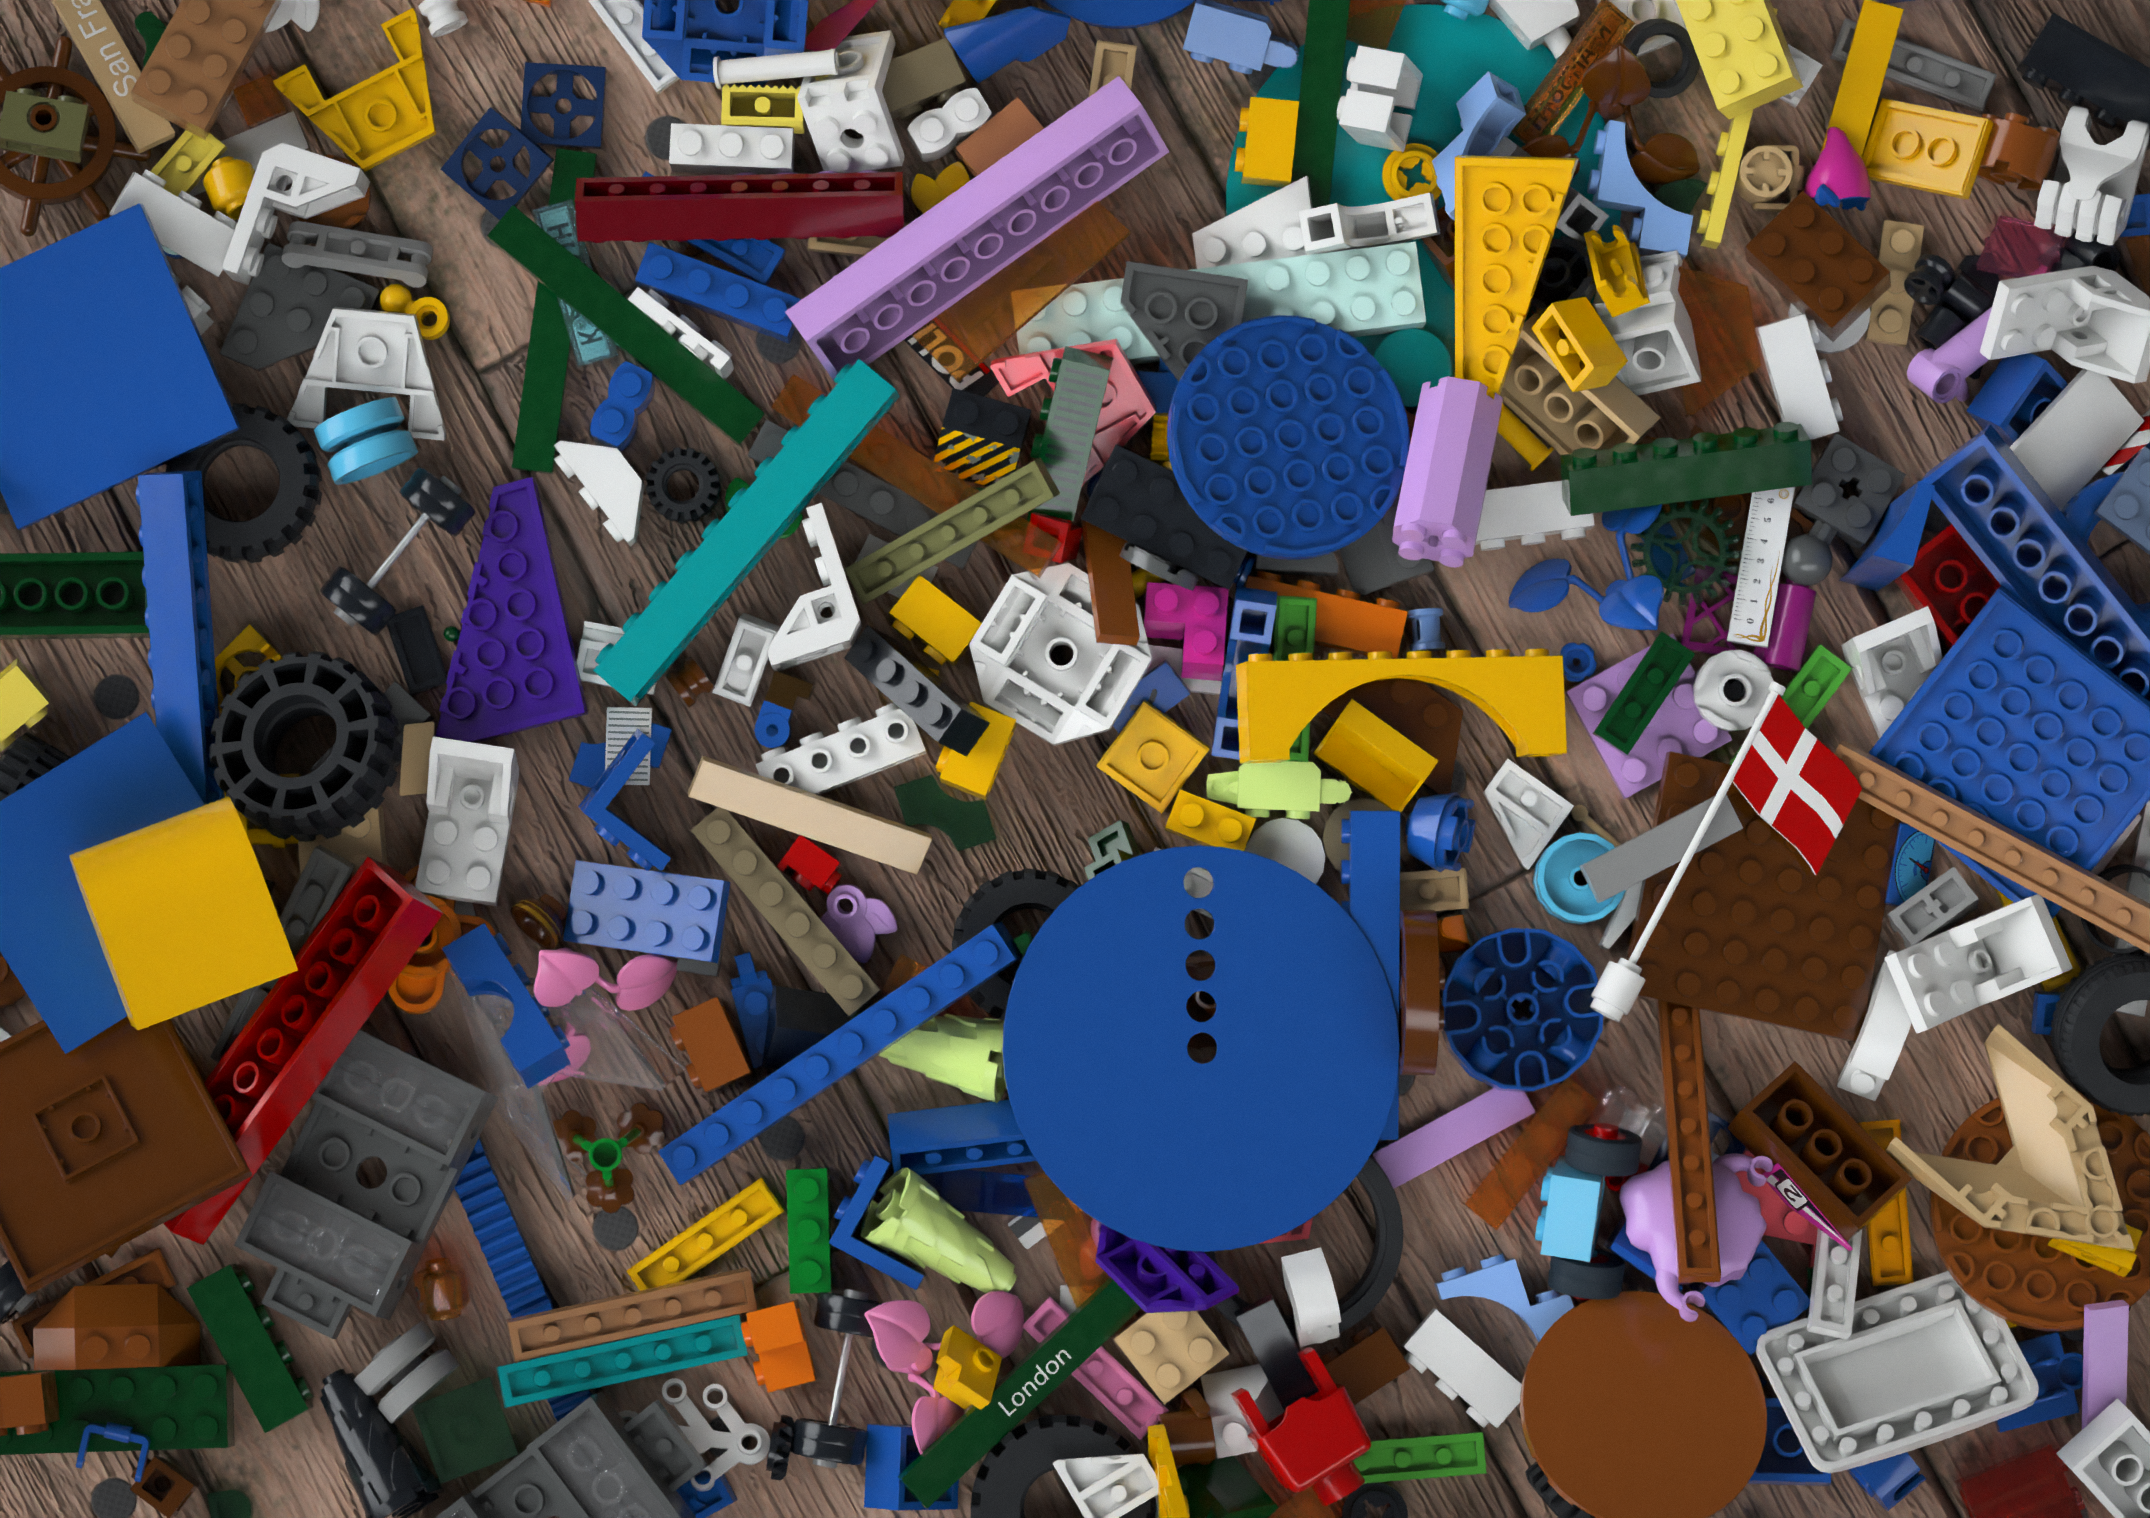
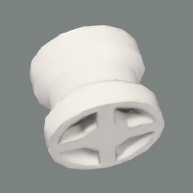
[418,0,469,37]

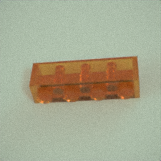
[1462,1077,1599,1230]

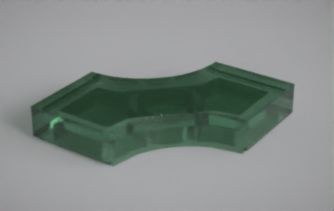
[894,774,997,852]

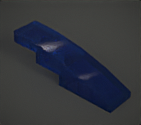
[919,1170,1066,1220]

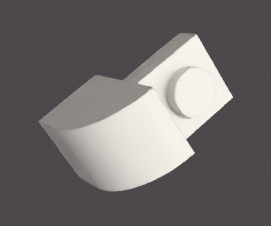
[1281,1247,1341,1347]

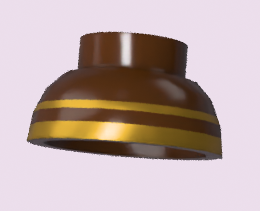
[511,894,567,950]

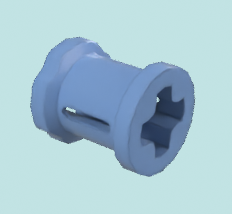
[1407,608,1446,651]

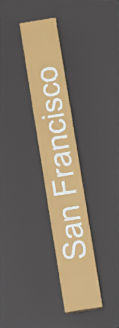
[51,0,175,154]

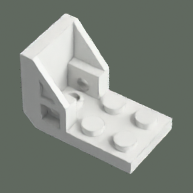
[222,143,370,285]
[1980,266,2150,383]
[766,503,863,672]
[1841,606,1943,739]
[415,737,519,906]
[1884,894,2073,1034]

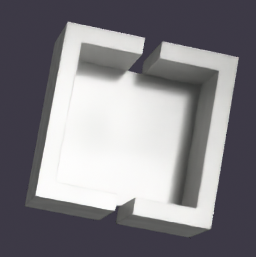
[1337,45,1423,152]

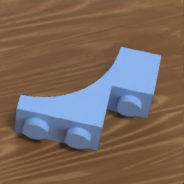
[1432,71,1526,221]
[1587,120,1693,260]
[1434,1253,1574,1342]

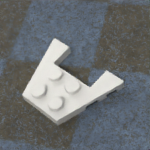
[287,307,446,441]

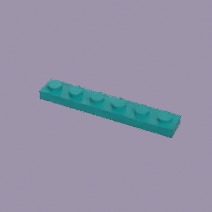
[496,1315,748,1408]

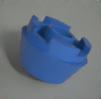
[1405,792,1476,872]

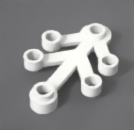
[619,1378,770,1492]

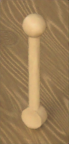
[1571,805,1621,847]

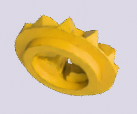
[1382,143,1442,201]

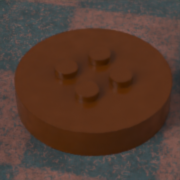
[1399,910,1445,1075]

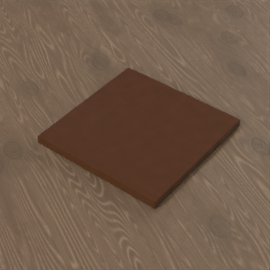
[0,1016,253,1295]

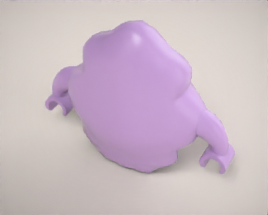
[1619,1153,1773,1322]

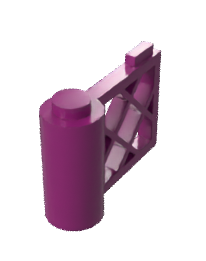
[1681,562,1817,672]

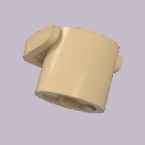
[1735,145,1805,212]

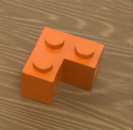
[741,1300,817,1393]

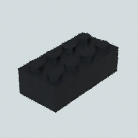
[1081,444,1248,589]

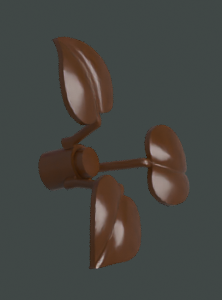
[1521,42,1701,185]

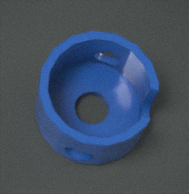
[1847,1452,1926,1511]

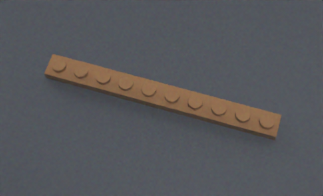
[1834,740,2150,954]

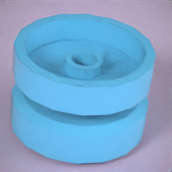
[314,397,418,485]
[1533,832,1625,925]

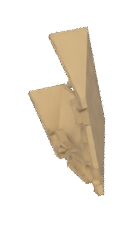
[1885,1024,2134,1251]

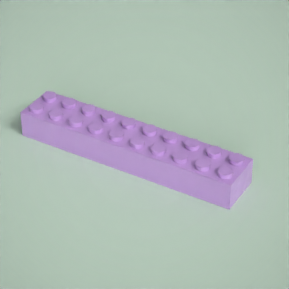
[785,76,1169,385]

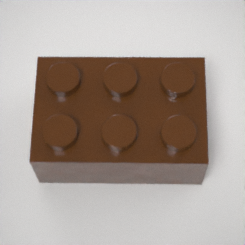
[1745,191,1891,342]

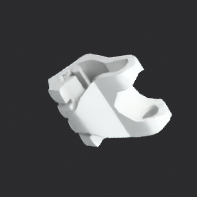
[2034,106,2150,245]

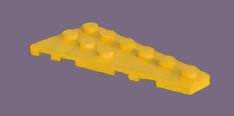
[1455,155,1579,399]

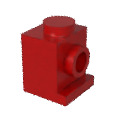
[1023,513,1083,563]
[776,835,842,895]

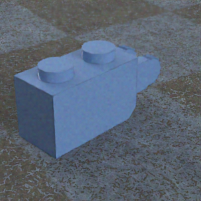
[1183,0,1300,74]

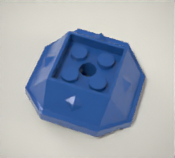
[642,0,809,87]

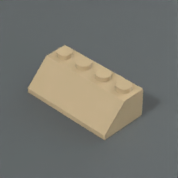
[1500,313,1661,455]

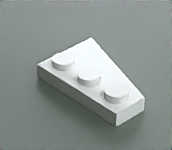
[628,287,734,380]

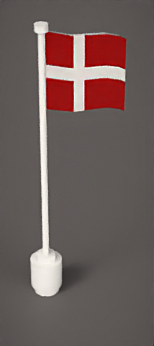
[1590,681,1862,1022]

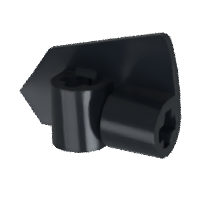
[1914,255,2000,379]

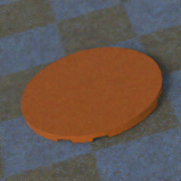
[1929,1089,2150,1332]
[1520,1291,1767,1518]

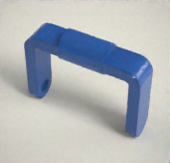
[76,1422,151,1482]

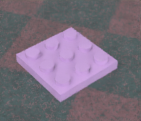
[1565,633,1732,799]

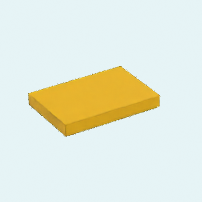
[1862,98,1993,200]

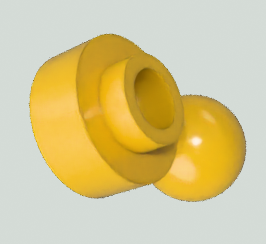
[380,284,450,340]

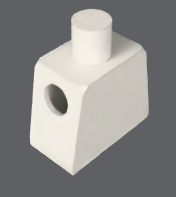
[1488,0,1580,60]

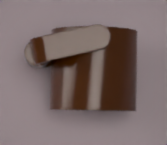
[1157,1388,1216,1466]

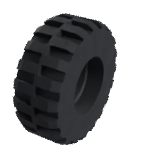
[210,651,402,842]
[971,1414,1156,1518]

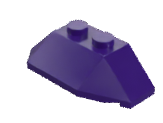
[1096,1224,1239,1313]

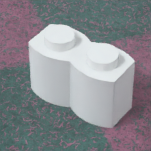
[907,88,992,162]

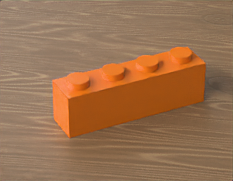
[1245,571,1408,659]

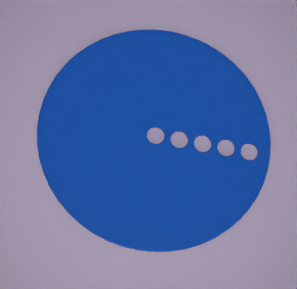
[1002,846,1399,1252]

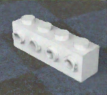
[755,703,927,795]

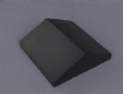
[762,985,852,1069]

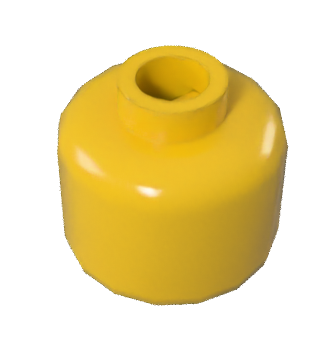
[203,156,255,219]

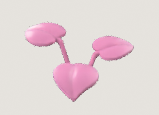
[534,948,677,1085]
[865,1291,1024,1455]

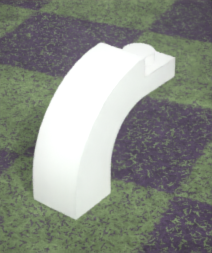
[1298,193,1440,254]
[1837,949,1912,1101]

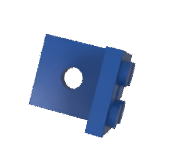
[578,728,671,871]
[829,1155,926,1290]

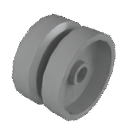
[354,1321,460,1424]

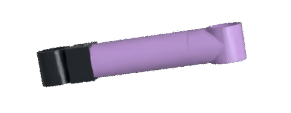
[1907,231,2120,404]

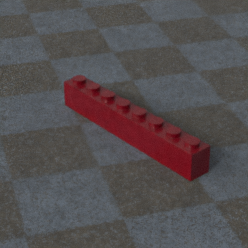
[575,172,904,243]

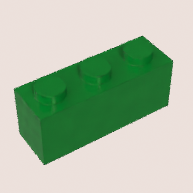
[786,1168,833,1294]

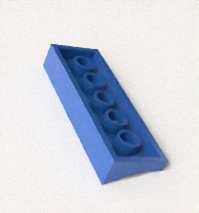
[1839,481,1935,591]

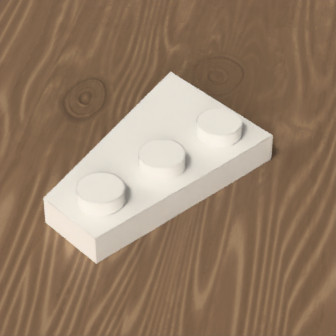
[1192,176,1313,269]

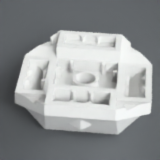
[969,563,1152,746]

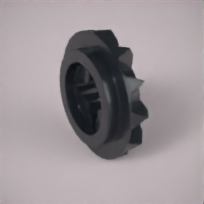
[766,1414,795,1481]
[1342,1482,1408,1518]

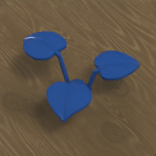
[1508,504,1664,630]

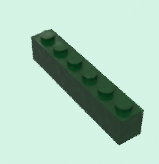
[1560,422,1812,516]

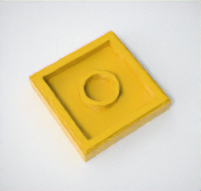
[1096,699,1210,814]

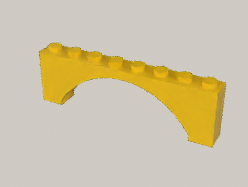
[1236,649,1567,764]

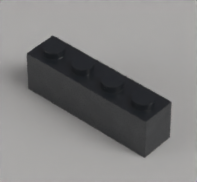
[844,625,990,757]

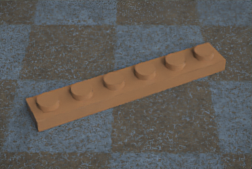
[506,1267,757,1362]

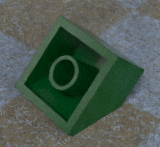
[1177,1456,1279,1518]

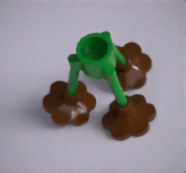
[548,1102,666,1214]

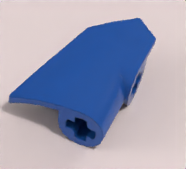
[944,6,1071,84]

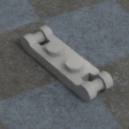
[281,221,433,288]

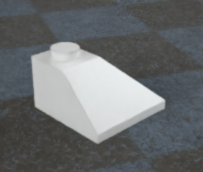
[1200,1364,1285,1459]

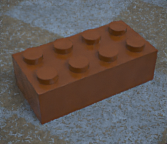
[1727,1061,1912,1242]

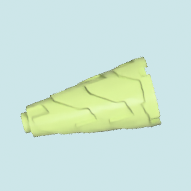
[879,1014,1006,1103]
[860,1167,1017,1294]

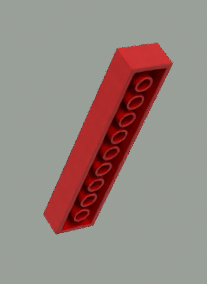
[163,856,443,1245]

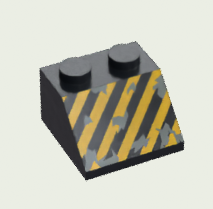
[932,388,1032,487]

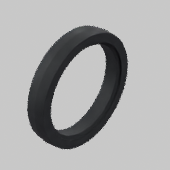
[1204,1155,1403,1343]

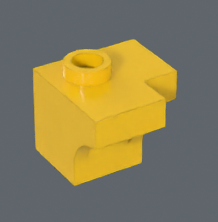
[933,1325,1002,1410]

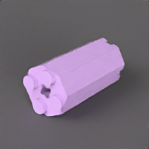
[1392,376,1503,568]

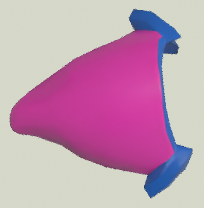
[1804,127,1871,211]

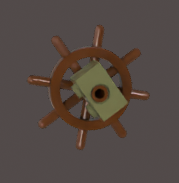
[0,36,152,237]

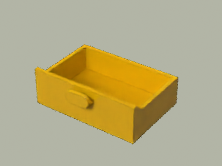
[1313,699,1438,813]

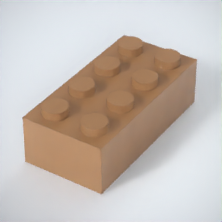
[131,0,282,140]

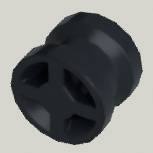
[1904,254,1955,305]

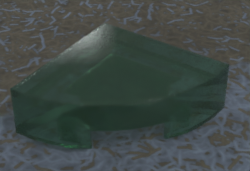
[1653,178,1707,214]

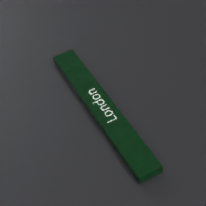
[897,1277,1141,1509]

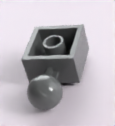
[1781,433,1906,586]

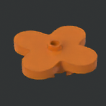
[388,865,496,1015]

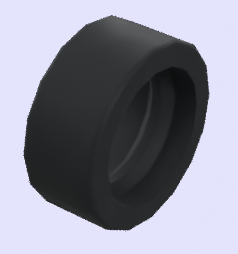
[1622,19,1700,98]

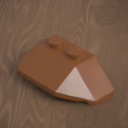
[33,1283,201,1370]

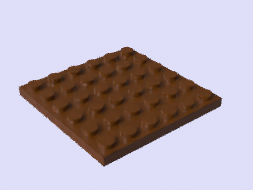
[1627,751,1901,1042]

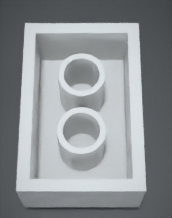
[2056,1398,2150,1518]

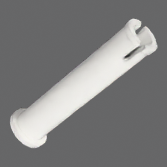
[713,49,839,89]

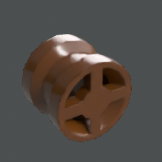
[665,656,715,708]

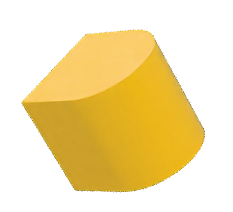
[69,797,298,1030]

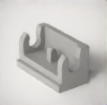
[1888,867,1979,948]

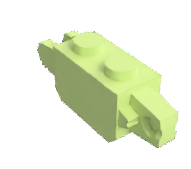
[1206,761,1353,819]

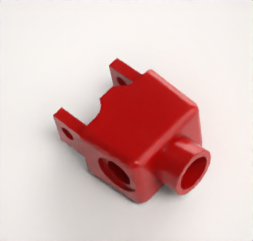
[1231,1347,1371,1506]

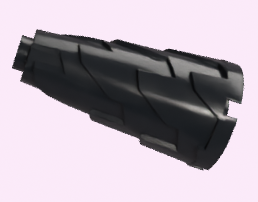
[320,1369,444,1518]

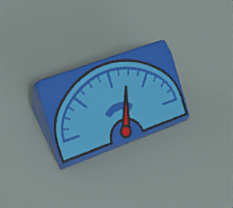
[1884,823,1936,907]

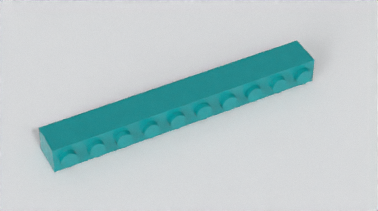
[593,359,900,706]

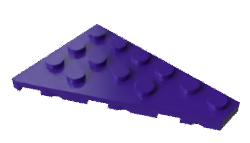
[435,477,588,743]

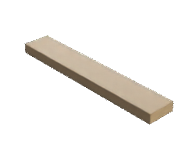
[688,755,932,875]

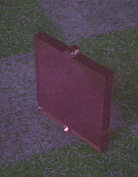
[1976,215,2066,278]

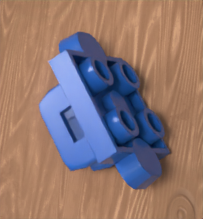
[1995,1332,2083,1433]

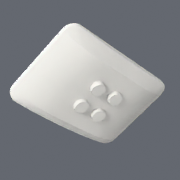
[1756,1271,2039,1473]

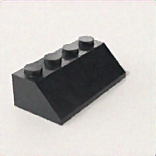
[2016,13,2150,150]

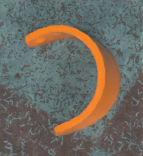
[1437,914,1470,953]

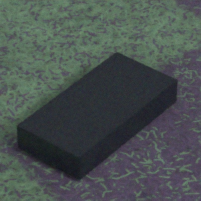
[386,605,448,696]

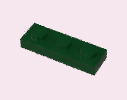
[1592,631,1695,756]

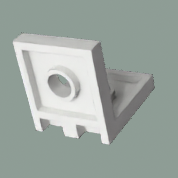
[797,30,905,173]

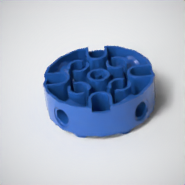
[1440,928,1603,1092]

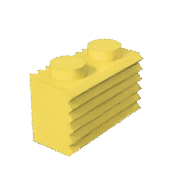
[721,84,805,134]

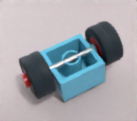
[1535,1123,1642,1300]

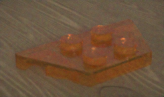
[1678,266,1761,417]

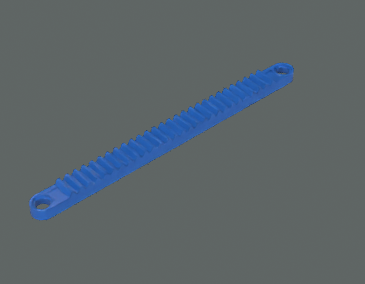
[454,1136,593,1422]

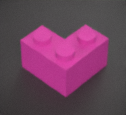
[1144,582,1229,681]

